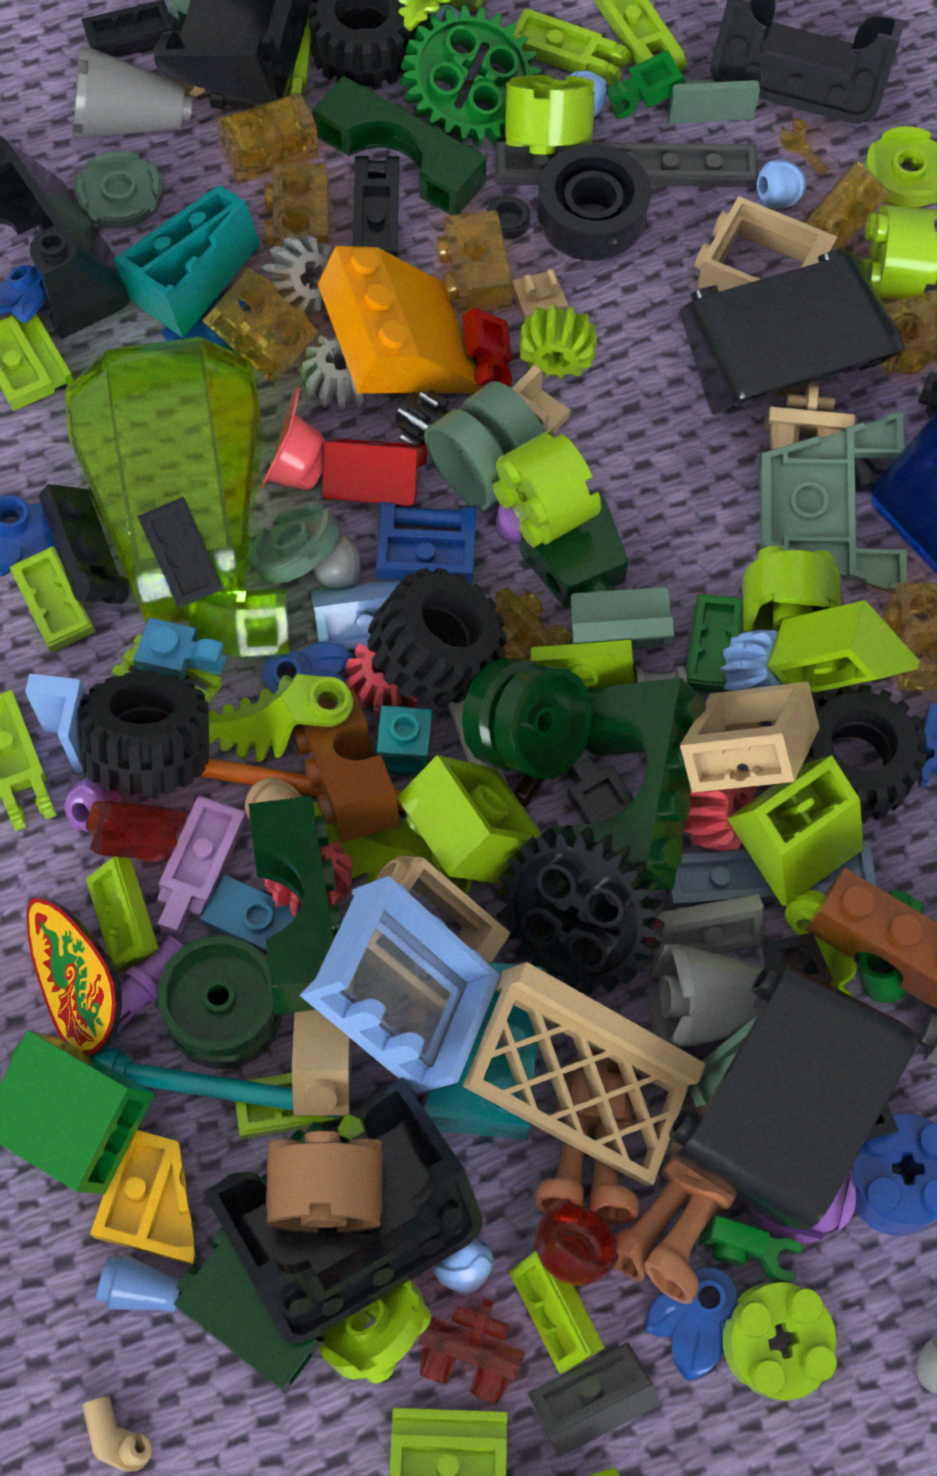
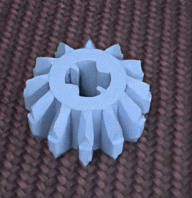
[720,629,783,691]

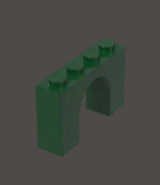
[550,677,706,890]
[174,1121,343,1394]

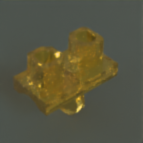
[803,161,890,250]
[494,587,573,661]

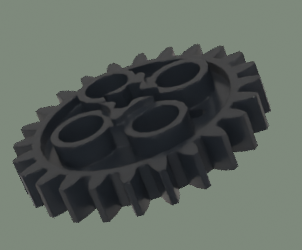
[495,825,665,995]

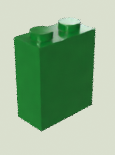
[0,1030,155,1195]

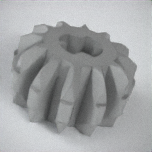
[262,235,332,314]
[301,335,374,413]

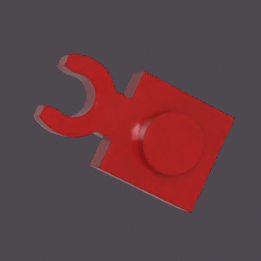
[462,307,513,387]

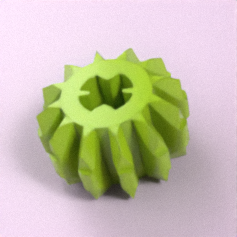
[519,304,598,380]

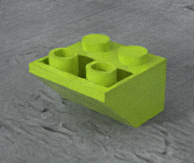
[767,600,920,693]
[727,755,863,906]

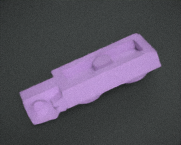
[157,796,247,941]

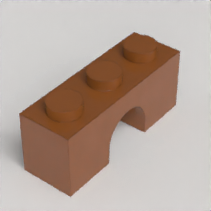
[292,688,401,843]
[805,868,937,1009]

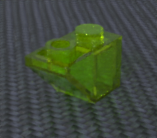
[188,588,290,657]

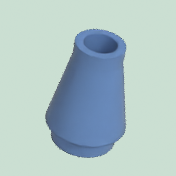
[96,1253,181,1313]

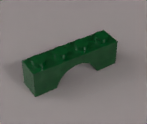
[312,76,487,218]
[248,796,341,1015]

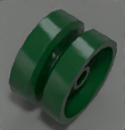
[462,658,593,779]
[158,935,282,1070]

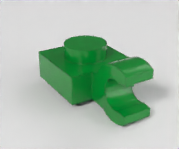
[606,50,685,120]
[698,1216,803,1283]

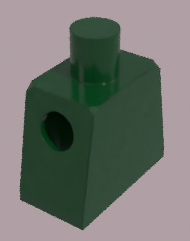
[520,496,628,608]

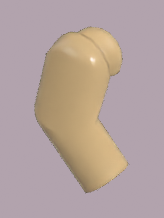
[82,1396,153,1472]

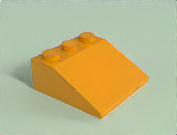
[318,246,484,393]

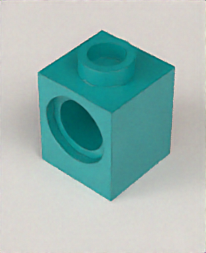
[376,705,432,777]

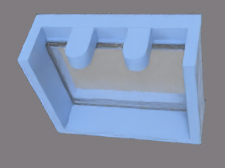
[299,876,501,1094]

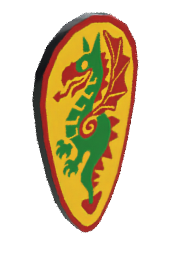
[26,898,122,1056]

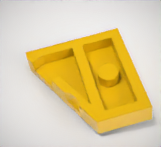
[90,1130,197,1266]

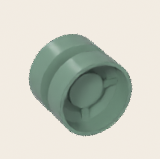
[424,381,545,511]

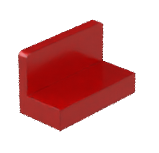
[322,437,427,506]

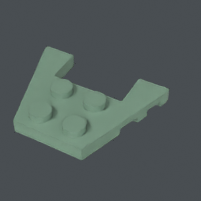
[759,412,908,595]

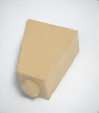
[292,980,353,1116]

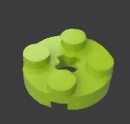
[864,126,937,207]
[318,1280,432,1384]
[723,1282,837,1401]

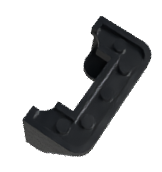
[154,0,312,108]
[711,0,905,124]
[0,136,130,339]
[679,248,905,415]
[666,961,919,1230]
[203,1078,483,1344]

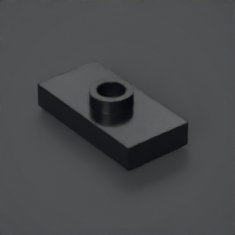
[82,0,175,57]
[137,497,224,609]

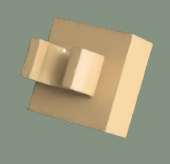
[511,269,569,321]

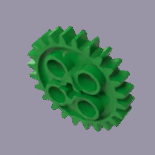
[401,5,541,148]

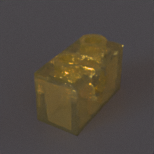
[436,210,513,315]

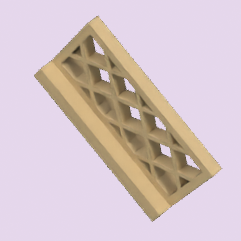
[463,962,706,1186]

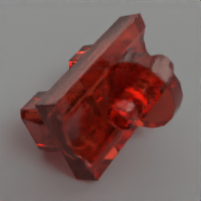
[85,800,187,863]
[418,1298,526,1404]

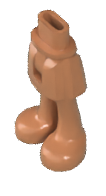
[535,1048,640,1225]
[603,1157,735,1304]

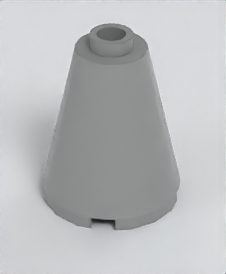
[72,46,192,138]
[649,943,765,1050]

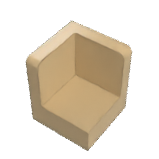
[511,365,570,434]

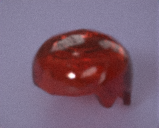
[535,1199,619,1286]

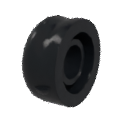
[537,144,651,261]

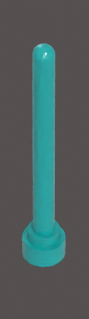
[93,1047,343,1118]

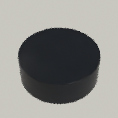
[486,196,531,239]

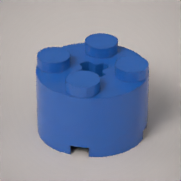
[851,1113,937,1236]

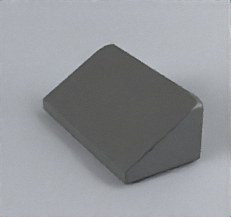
[528,1342,659,1457]

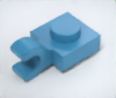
[133,618,227,680]

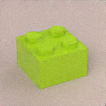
[397,755,541,885]

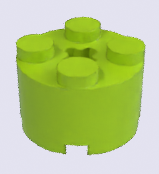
[505,75,595,155]
[861,205,937,302]
[492,429,601,547]
[742,546,842,633]

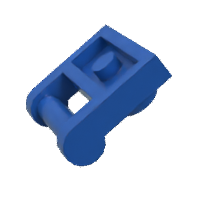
[376,501,477,584]

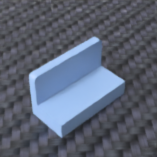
[311,579,401,650]
[25,673,86,774]

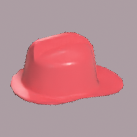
[260,386,325,490]

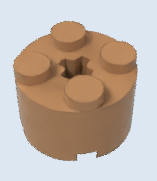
[266,1131,383,1233]

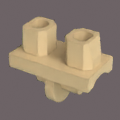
[764,382,855,450]

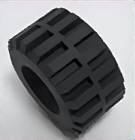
[308,0,417,90]
[367,568,507,707]
[78,671,209,797]
[802,684,927,824]

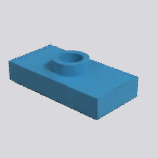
[200,874,296,954]

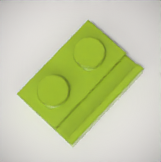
[0,313,74,412]
[389,1408,507,1476]

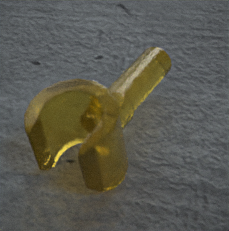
[780,118,829,176]

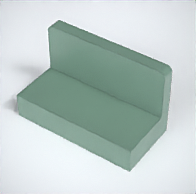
[665,79,760,124]
[571,587,674,649]

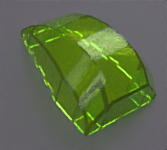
[65,337,265,625]

